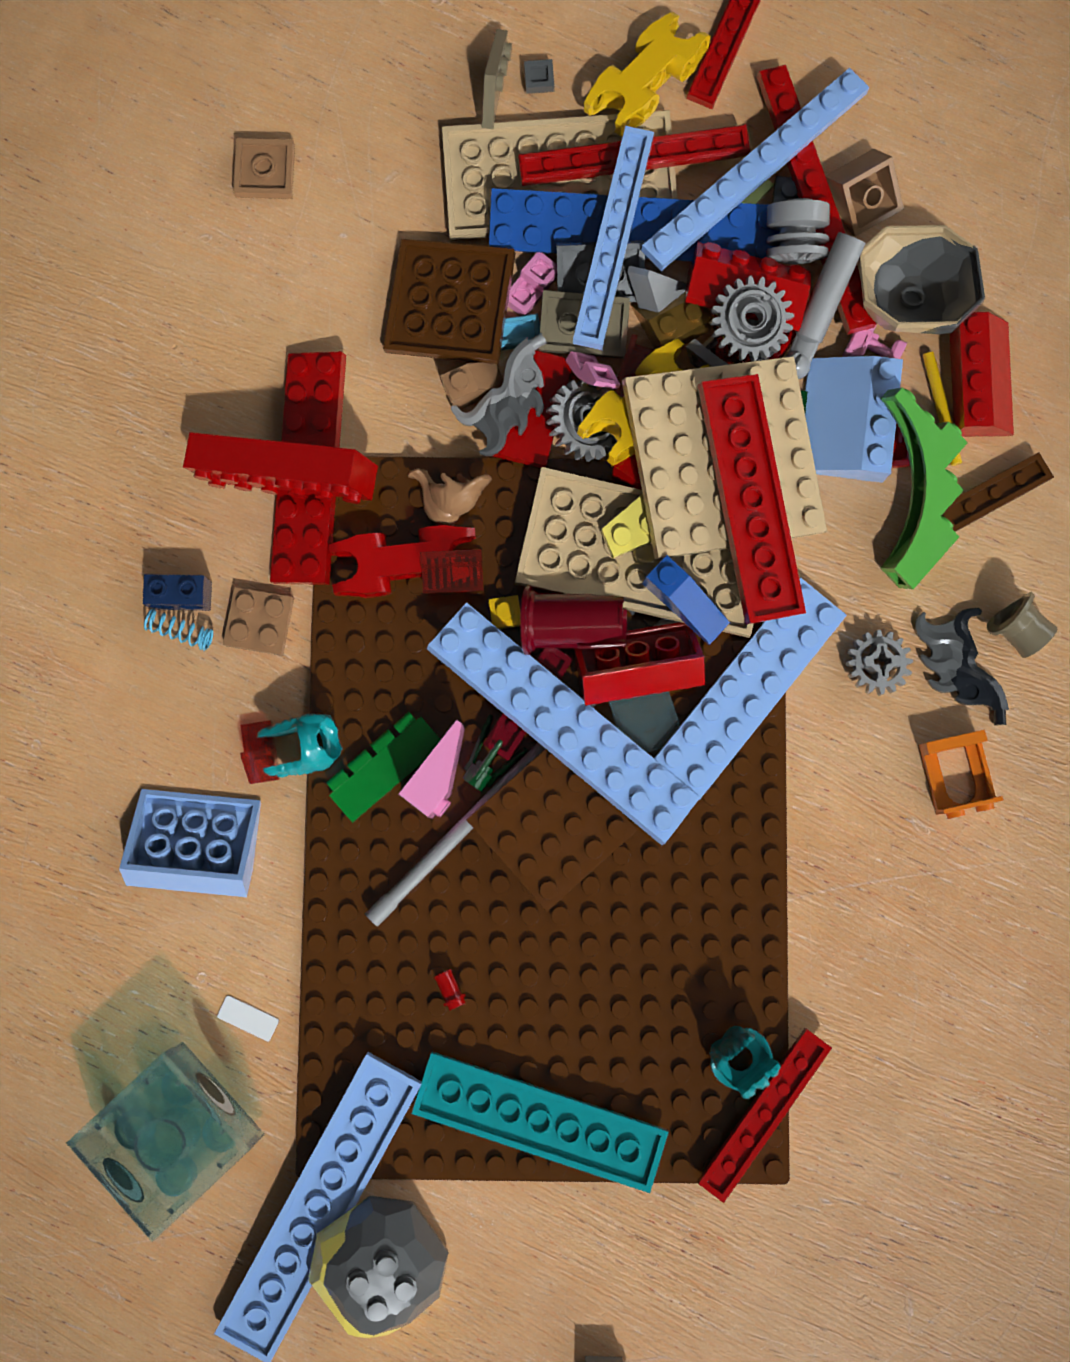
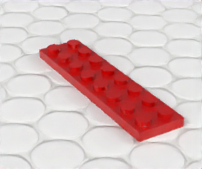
[270,351,347,585]
[698,374,806,625]

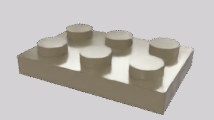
[538,290,630,359]

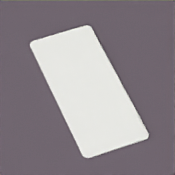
[217,996,279,1042]

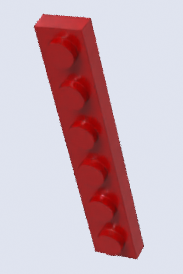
[697,1028,832,1203]

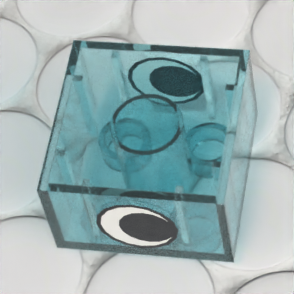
[66,1042,265,1242]

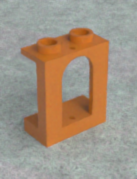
[918,729,1003,819]

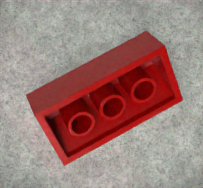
[685,242,811,331]
[950,312,1014,437]
[573,622,705,706]

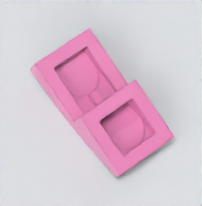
[508,252,557,316]
[566,351,620,390]

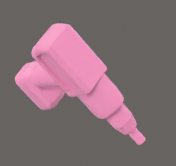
[842,324,907,359]

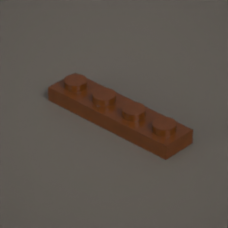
[941,452,1054,532]

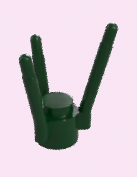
[462,714,527,791]

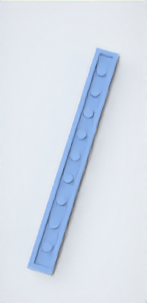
[641,68,870,271]

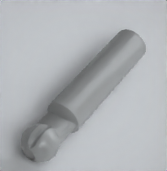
[785,232,866,379]

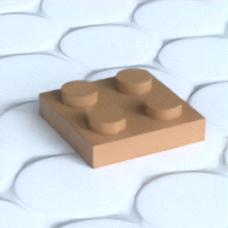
[233,138,295,199]
[223,587,294,656]

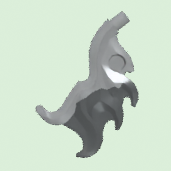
[451,333,547,456]

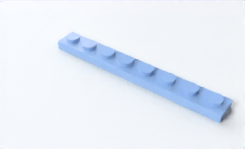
[573,126,654,350]

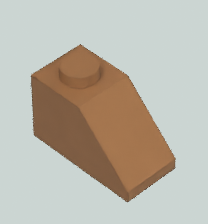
[441,362,504,410]

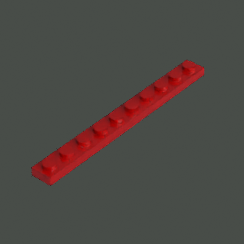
[757,65,877,335]

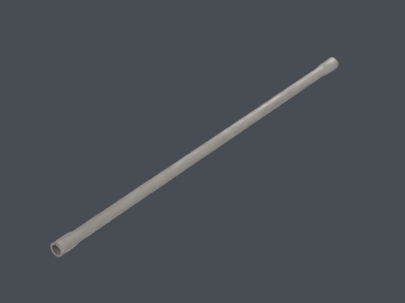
[365,618,678,927]

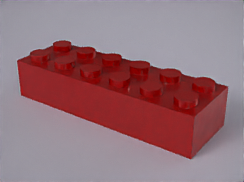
[183,432,378,504]

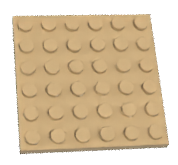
[622,356,827,560]

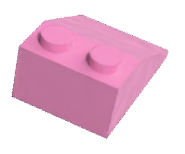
[399,720,465,819]

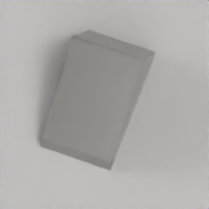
[628,266,687,312]

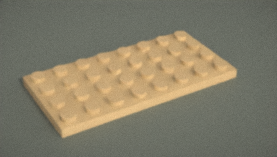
[442,110,678,240]
[515,467,753,638]

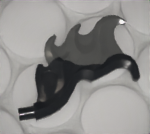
[915,608,1009,726]

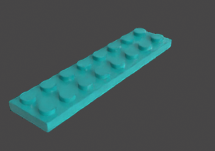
[411,1051,669,1193]

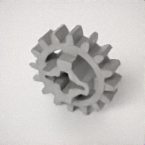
[845,630,913,696]

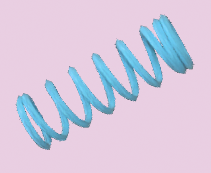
[144,608,214,651]

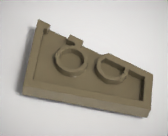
[482,29,512,129]

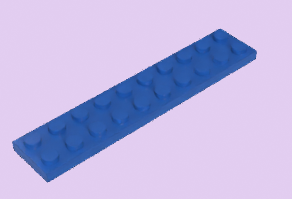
[489,188,780,262]

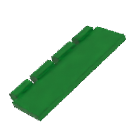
[326,711,441,823]

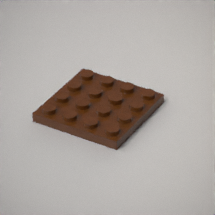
[383,239,516,364]
[466,748,637,912]

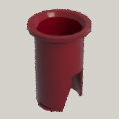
[521,586,627,655]

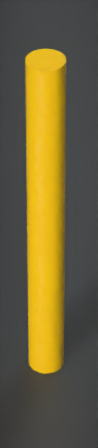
[922,352,962,466]

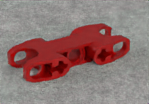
[328,525,481,598]

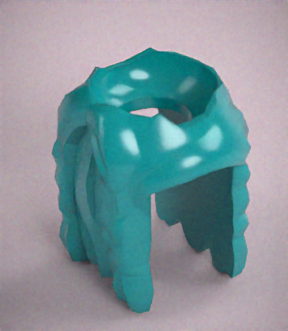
[258,714,343,778]
[709,1026,781,1099]

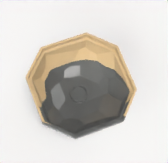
[859,225,985,334]

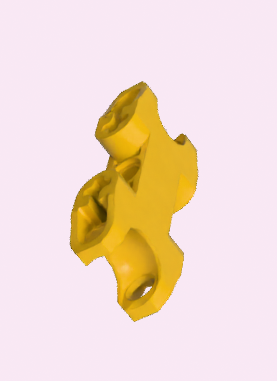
[584,12,710,136]
[577,339,710,466]

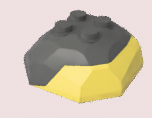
[308,1196,448,1338]

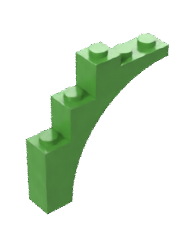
[880,387,968,589]

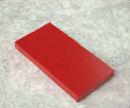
[492,350,572,468]

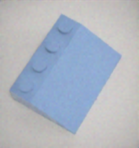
[805,356,903,483]
[119,789,261,897]

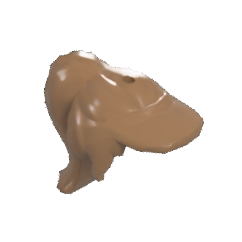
[407,468,492,526]

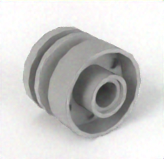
[766,198,830,264]

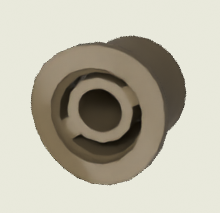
[986,592,1058,658]

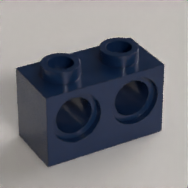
[143,574,212,611]

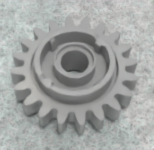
[709,276,794,362]
[546,380,617,462]

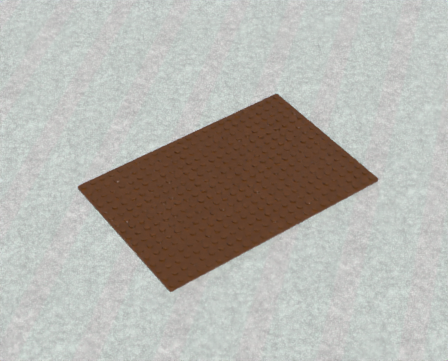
[296,456,790,1185]

